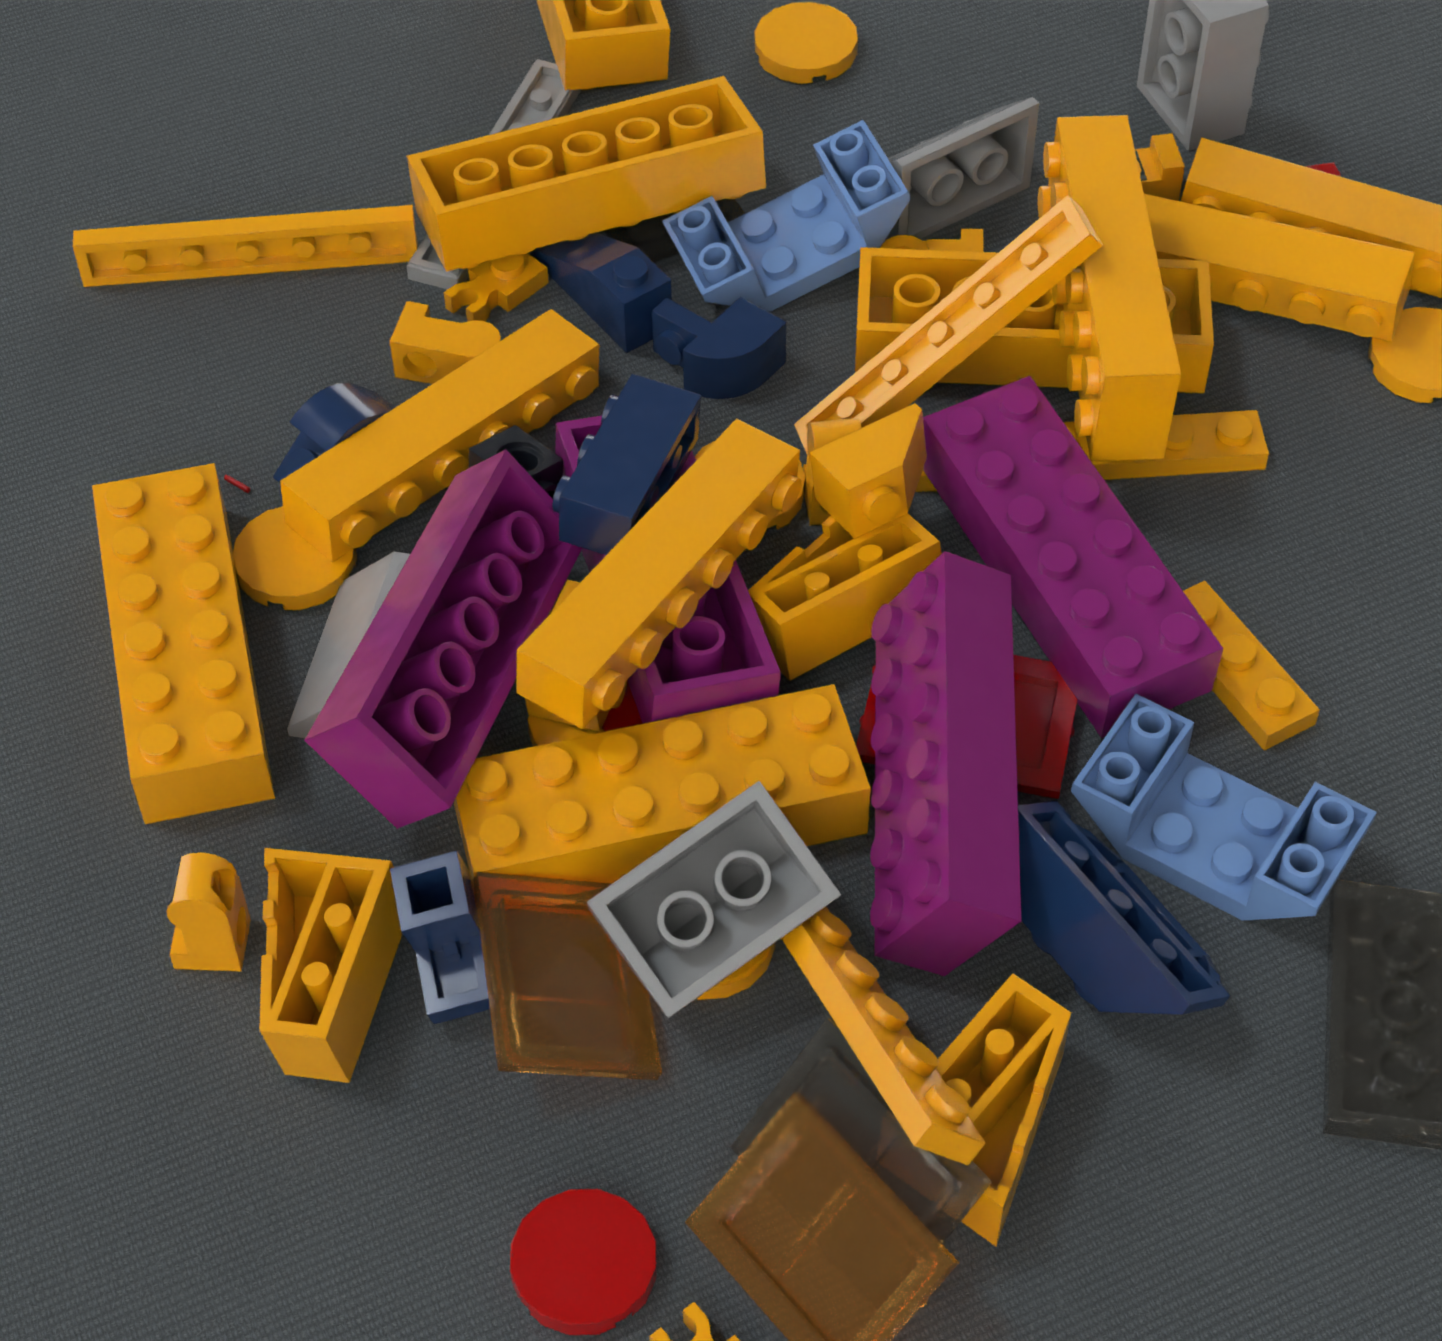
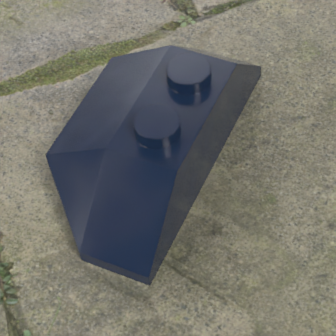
[1018,801,1230,1015]

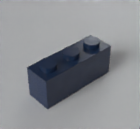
[552,374,701,555]

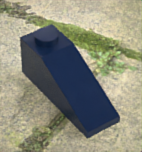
[530,233,672,353]

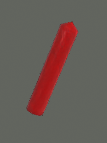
[224,474,250,493]

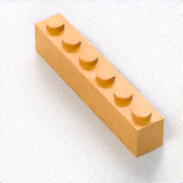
[1180,137,1442,298]
[1144,194,1415,342]
[280,309,600,563]
[516,418,802,730]

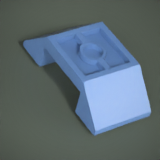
[662,120,911,311]
[1071,694,1377,921]

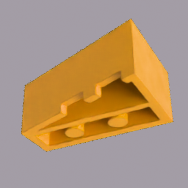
[748,513,941,681]
[259,848,403,1083]
[879,973,1071,1247]

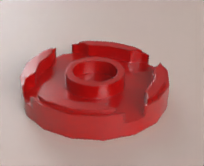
[510,1189,657,1335]

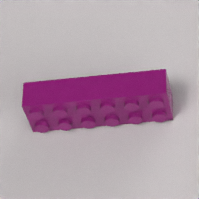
[923,376,1223,738]
[555,415,781,724]
[304,450,582,829]
[870,551,1021,976]

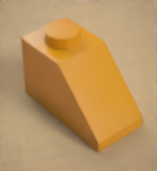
[809,403,927,539]

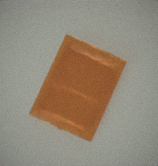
[473,872,662,1080]
[685,1092,960,1341]

